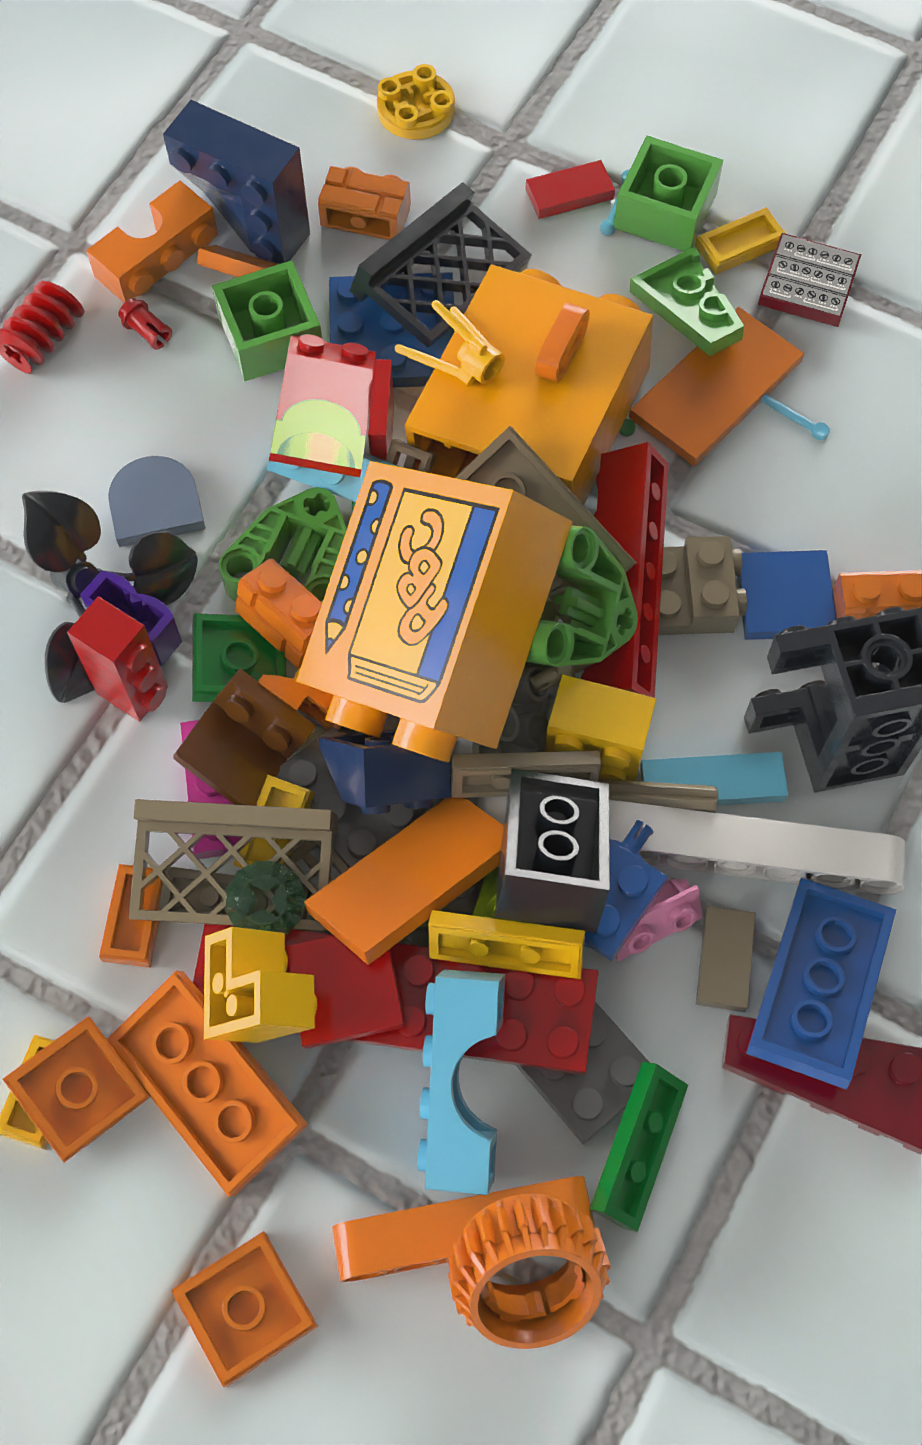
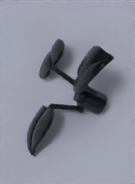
[22,491,198,703]

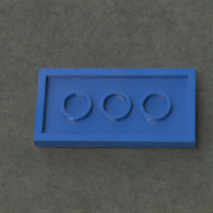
[746,877,896,1089]

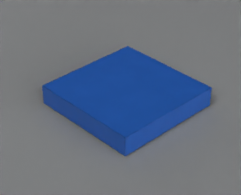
[737,550,837,640]

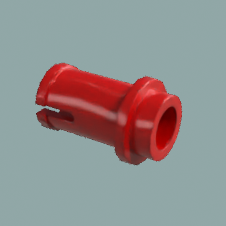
[118,298,172,350]

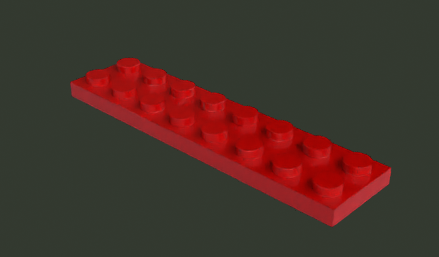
[193,924,599,1075]

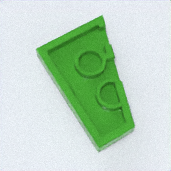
[630,246,744,356]

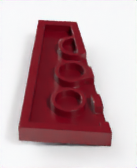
[722,1014,922,1154]

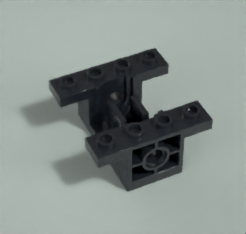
[744,607,922,793]

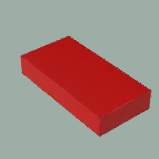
[525,160,615,219]

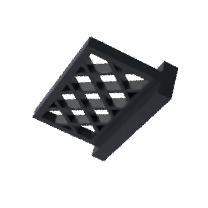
[349,182,532,348]

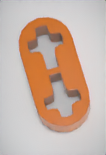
[535,302,590,382]

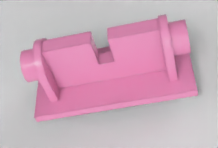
[616,878,703,961]

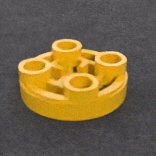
[377,64,455,140]

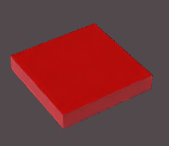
[368,359,394,461]
[286,936,406,1049]

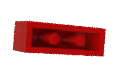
[67,596,168,722]

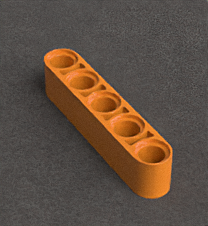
[332,1176,596,1282]

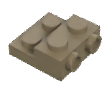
[659,536,747,635]

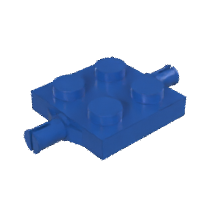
[554,820,668,962]

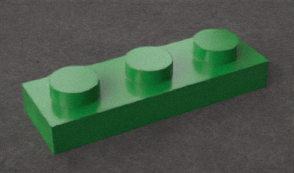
[589,1062,688,1232]

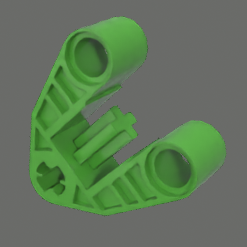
[219,487,347,602]
[526,525,638,667]

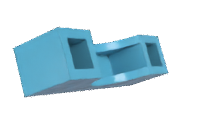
[417,969,505,1195]

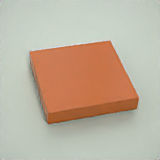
[3,1016,149,1164]
[171,1231,319,1388]

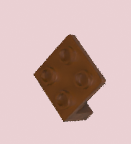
[173,668,316,806]

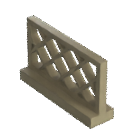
[129,799,338,931]

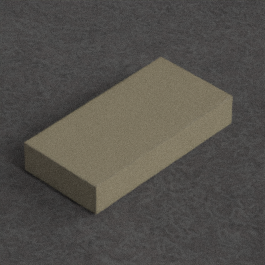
[696,906,756,1012]

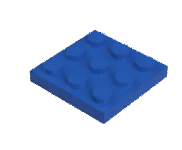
[329,272,455,388]

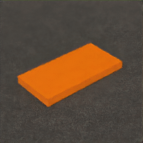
[629,307,804,467]
[304,794,504,965]
[107,971,309,1197]

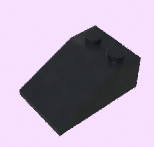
[495,768,610,933]

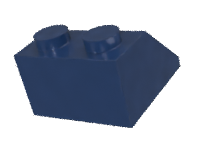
[319,730,451,814]

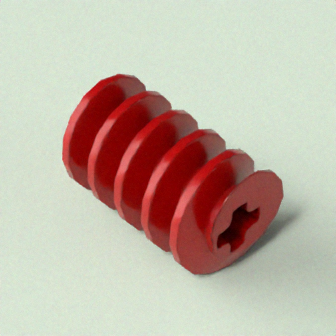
[0,281,85,374]

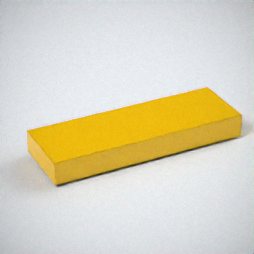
[428,910,585,979]

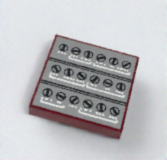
[758,233,862,327]

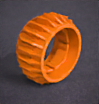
[448,1193,611,1349]

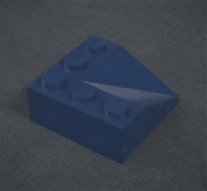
[163,100,310,264]

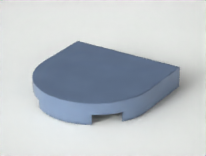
[108,456,206,547]

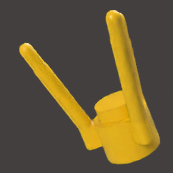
[395,300,505,386]

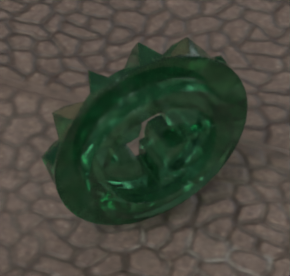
[225,861,305,935]

